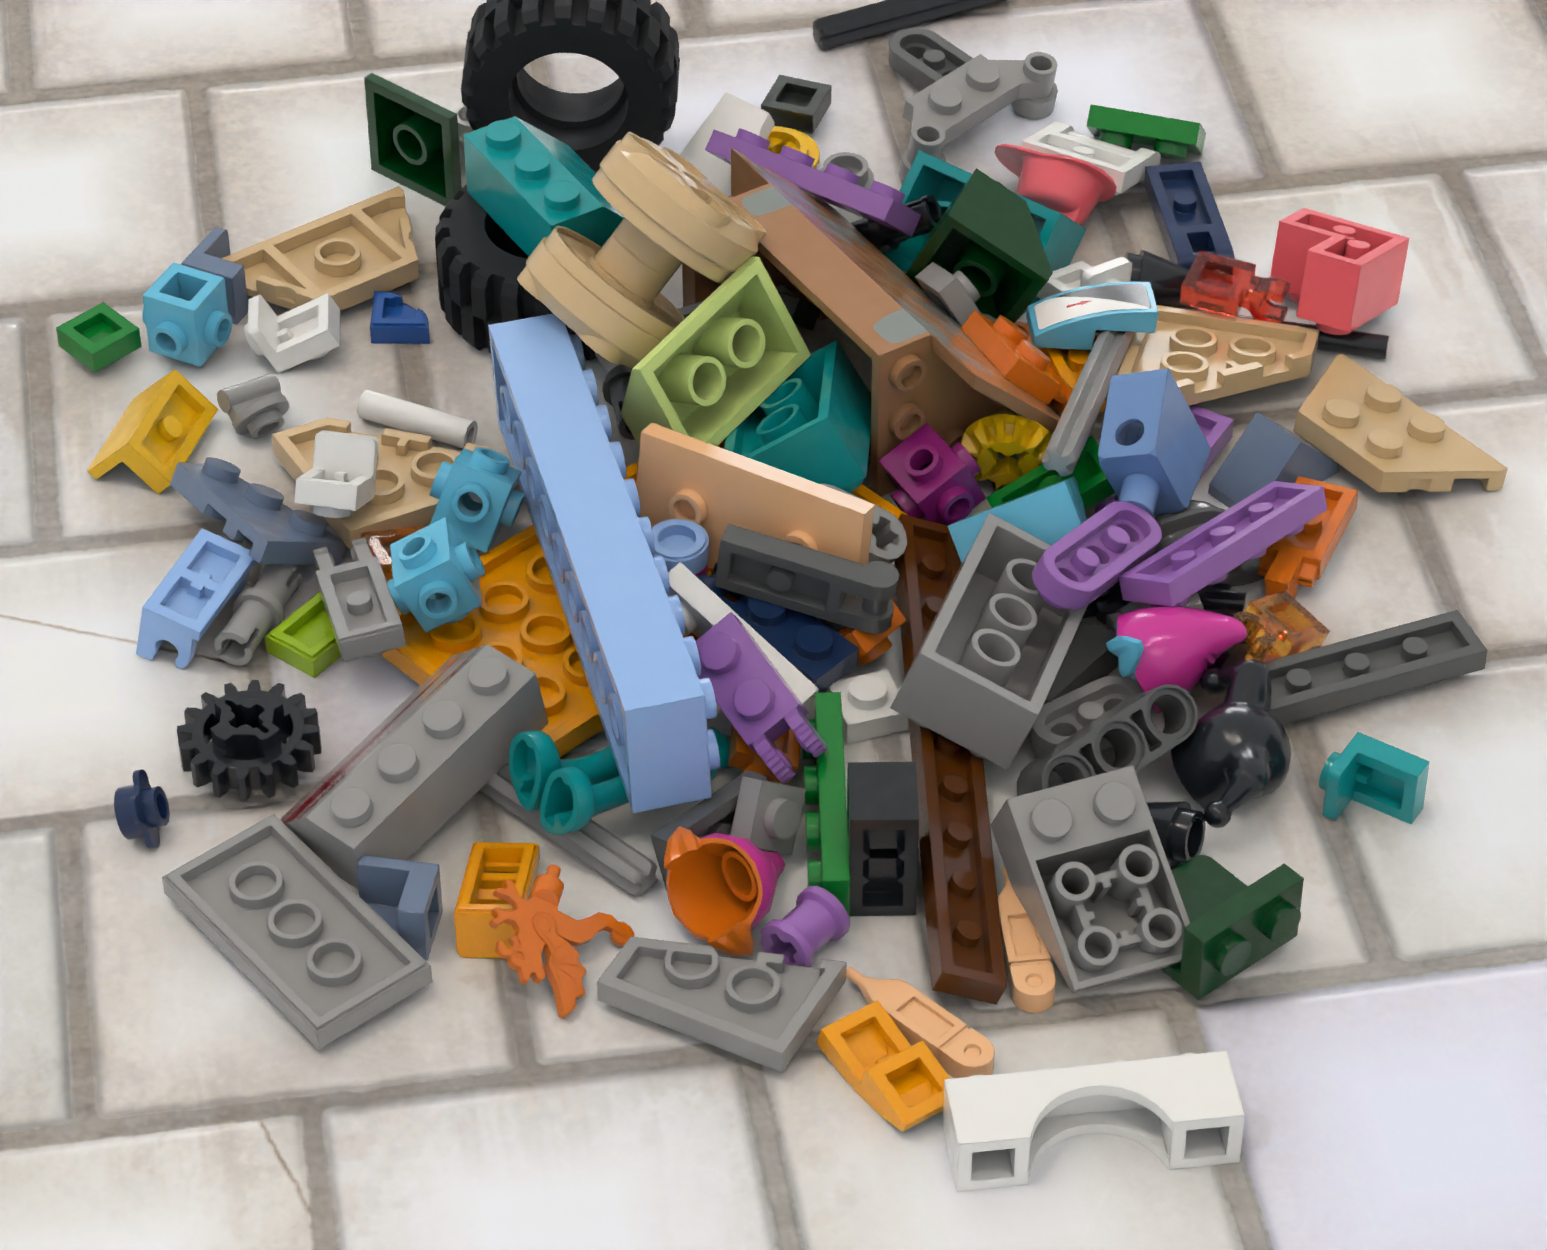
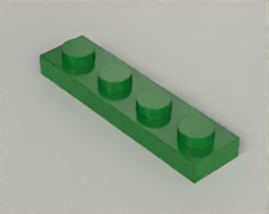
[802,692,850,920]

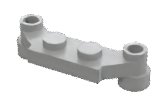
[899,52,1058,182]

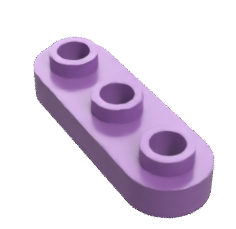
[1032,501,1162,610]

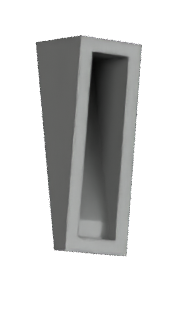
[1043,622,1118,705]

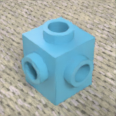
[142,262,232,367]
[430,447,525,553]
[387,517,485,633]

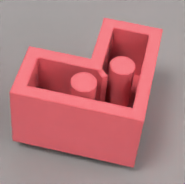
[1268,208,1410,335]

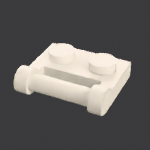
[1021,121,1161,196]

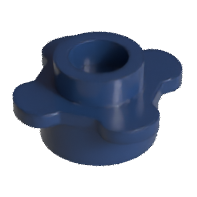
[114,769,170,849]

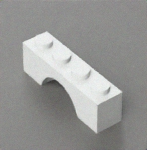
[943,1051,1245,1192]

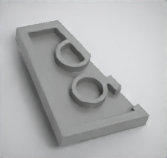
[597,937,847,1073]

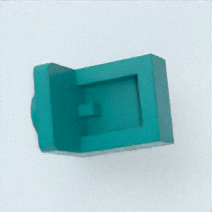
[1319,732,1430,824]

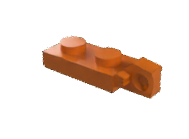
[1258,476,1358,613]

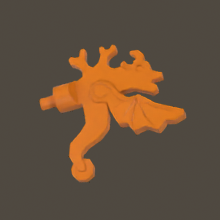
[489,864,634,1019]

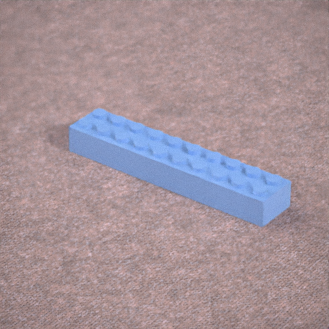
[488,314,720,813]

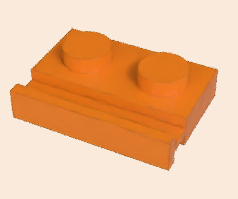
[960,310,1073,414]

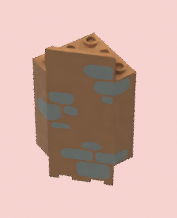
[682,148,1060,497]

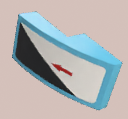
[1026,281,1159,350]

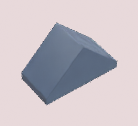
[1208,412,1339,508]

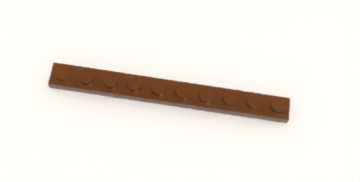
[894,514,1007,1005]

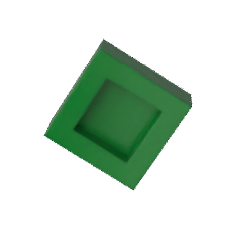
[56,302,142,373]

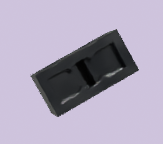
[847,762,919,916]

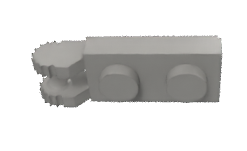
[313,537,406,662]

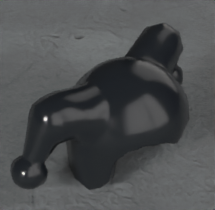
[1171,660,1291,828]

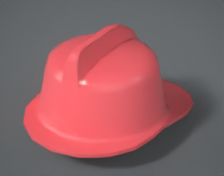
[994,144,1117,225]

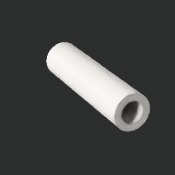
[357,389,478,449]

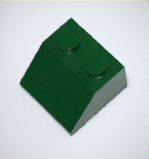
[905,169,1053,324]

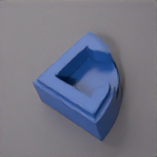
[370,291,430,344]

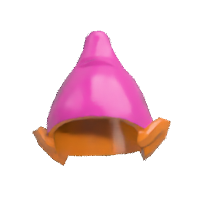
[664,826,785,957]

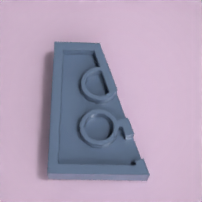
[170,457,346,565]

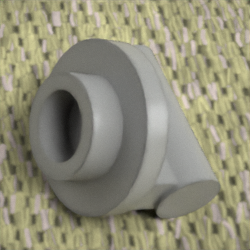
[217,373,290,438]

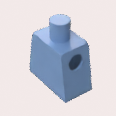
[1098,368,1210,517]

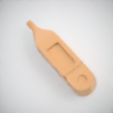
[998,866,1056,1013]
[846,967,995,1078]

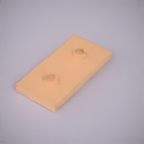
[636,423,875,597]

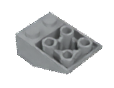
[990,766,1190,993]

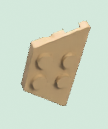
[221,186,419,312]
[1293,353,1508,492]

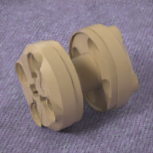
[517,132,767,369]

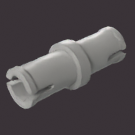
[214,564,302,666]

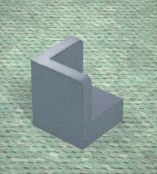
[181,227,252,325]
[357,855,443,961]

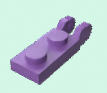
[696,612,828,784]

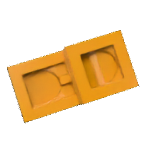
[816,1000,951,1132]

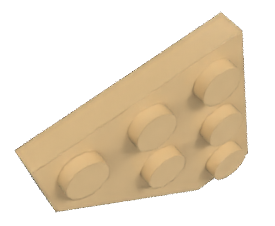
[1117,305,1320,406]
[272,417,518,550]

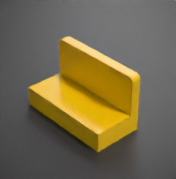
[87,369,218,494]

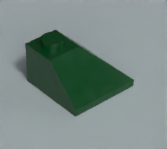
[364,73,462,206]

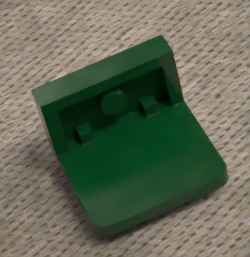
[1161,855,1304,1000]

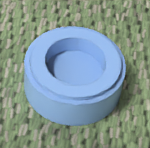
[652,519,709,575]

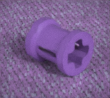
[760,886,850,967]

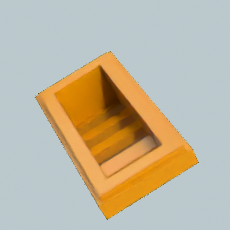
[454,842,540,959]

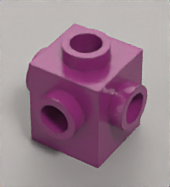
[879,423,986,526]

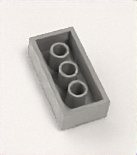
[890,513,1088,770]

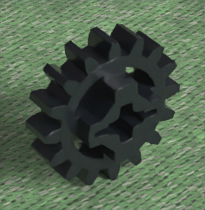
[177,680,322,801]

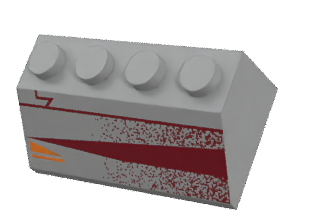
[280,644,549,889]

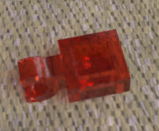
[1180,251,1290,324]

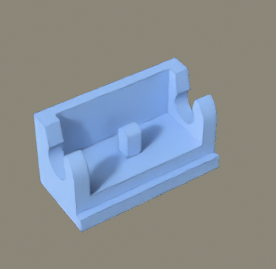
[136,528,257,669]

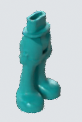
[509,727,732,835]

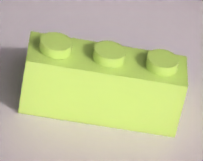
[621,256,811,447]

